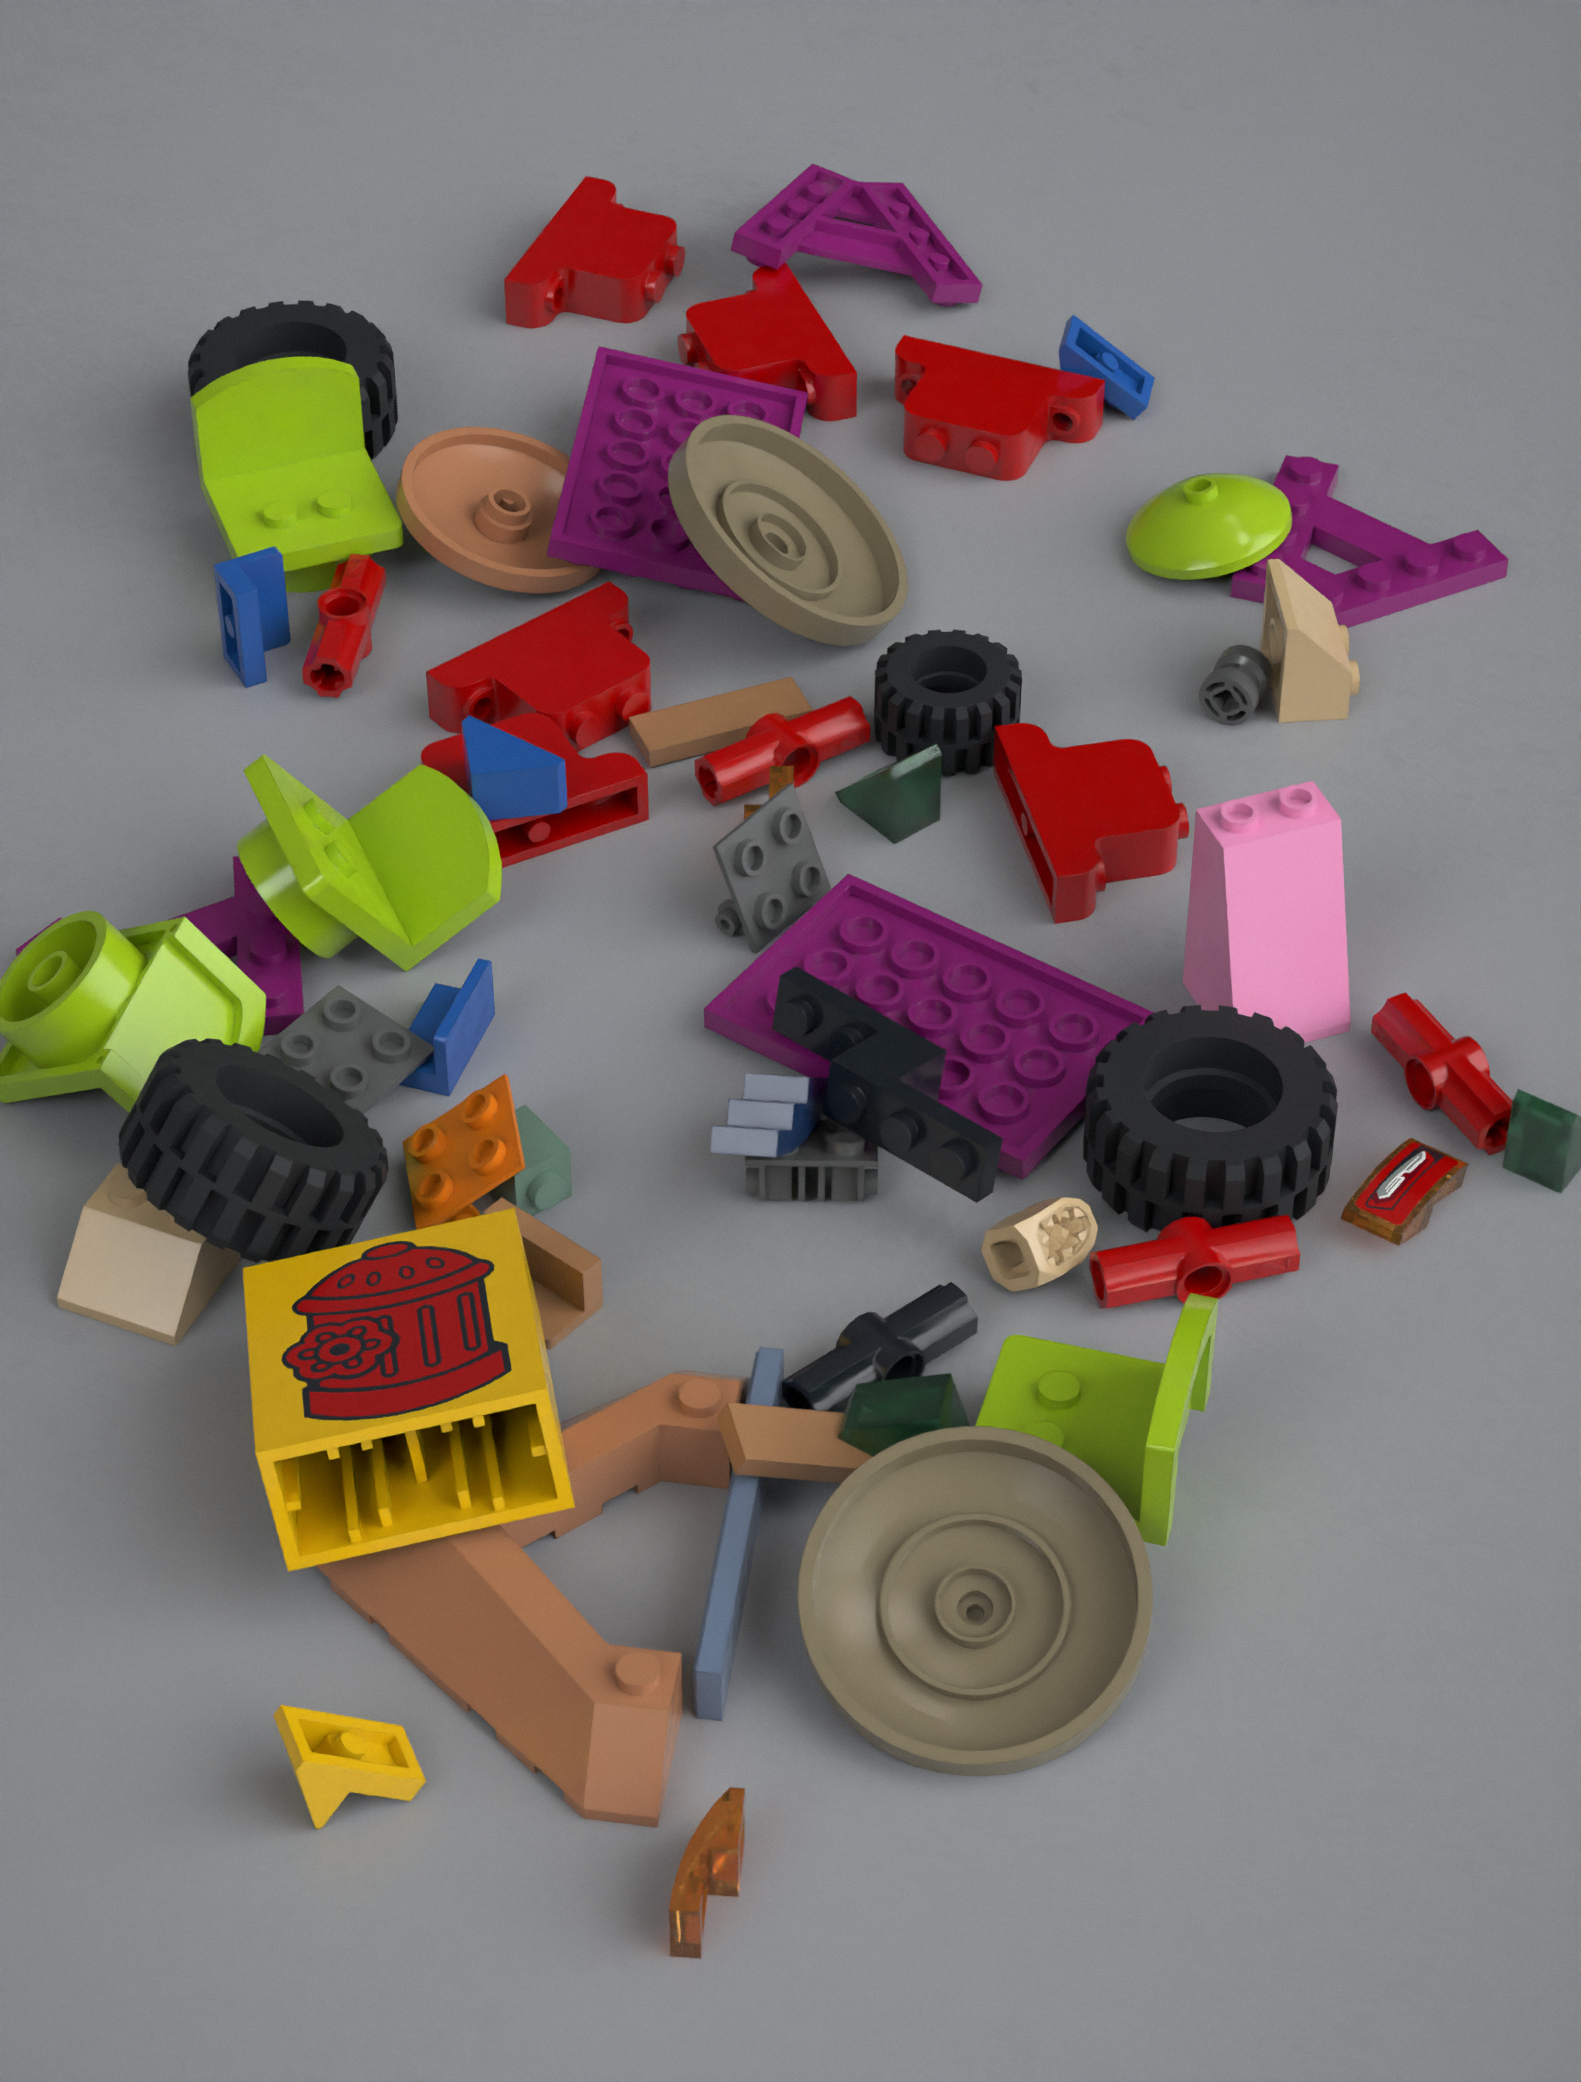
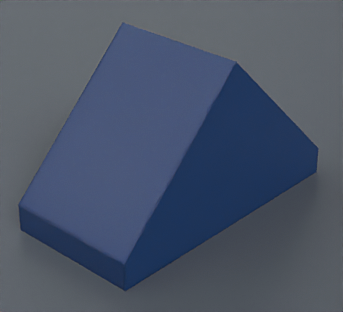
[462,715,567,821]

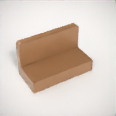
[483,1197,603,1349]

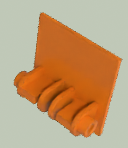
[402,1074,526,1230]

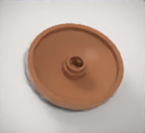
[396,427,602,594]

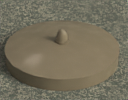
[668,415,908,646]
[798,1426,1153,1776]

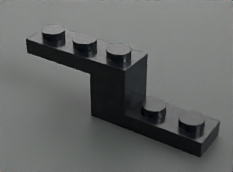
[772,967,1003,1203]

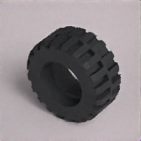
[187,300,398,461]
[1083,1005,1338,1232]
[118,1038,389,1263]

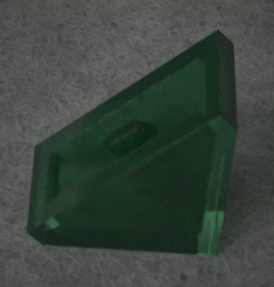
[835,744,942,844]
[1502,1089,1581,1194]
[837,1373,970,1457]

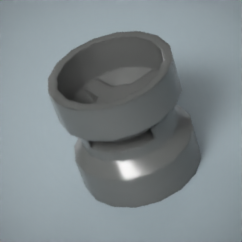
[1199,645,1273,726]

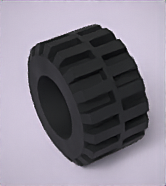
[874,629,1022,776]

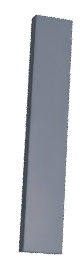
[692,1347,784,1721]

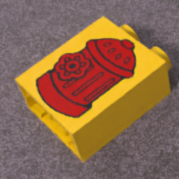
[242,1208,575,1572]

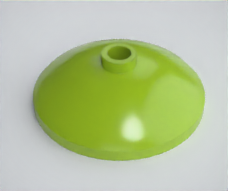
[1126,473,1292,580]

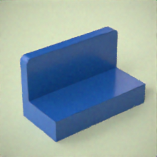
[213,547,291,688]
[399,958,495,1096]

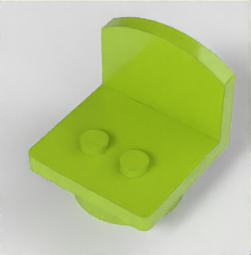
[190,357,404,593]
[237,754,502,972]
[0,911,266,1113]
[975,1293,1218,1546]

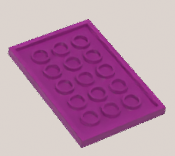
[547,346,808,601]
[704,873,1154,1180]

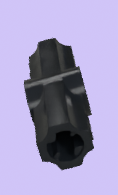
[782,1282,978,1413]

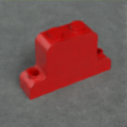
[504,176,685,329]
[677,262,857,422]
[894,335,1105,481]
[426,581,652,752]
[420,713,649,868]
[993,723,1189,924]

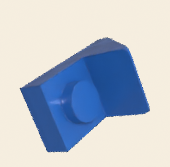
[1058,314,1155,420]

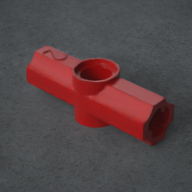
[302,554,386,698]
[694,696,870,806]
[1371,992,1526,1155]
[1089,1215,1301,1309]

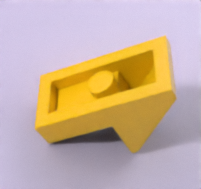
[273,1705,426,1829]

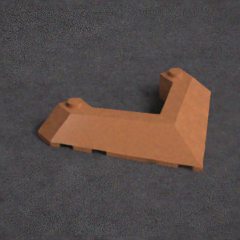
[316,1370,751,1828]

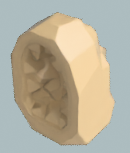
[981,1197,1098,1292]

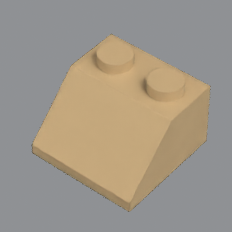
[1259,559,1360,723]
[57,1163,241,1346]

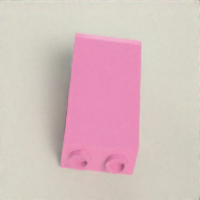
[1183,781,1351,1043]

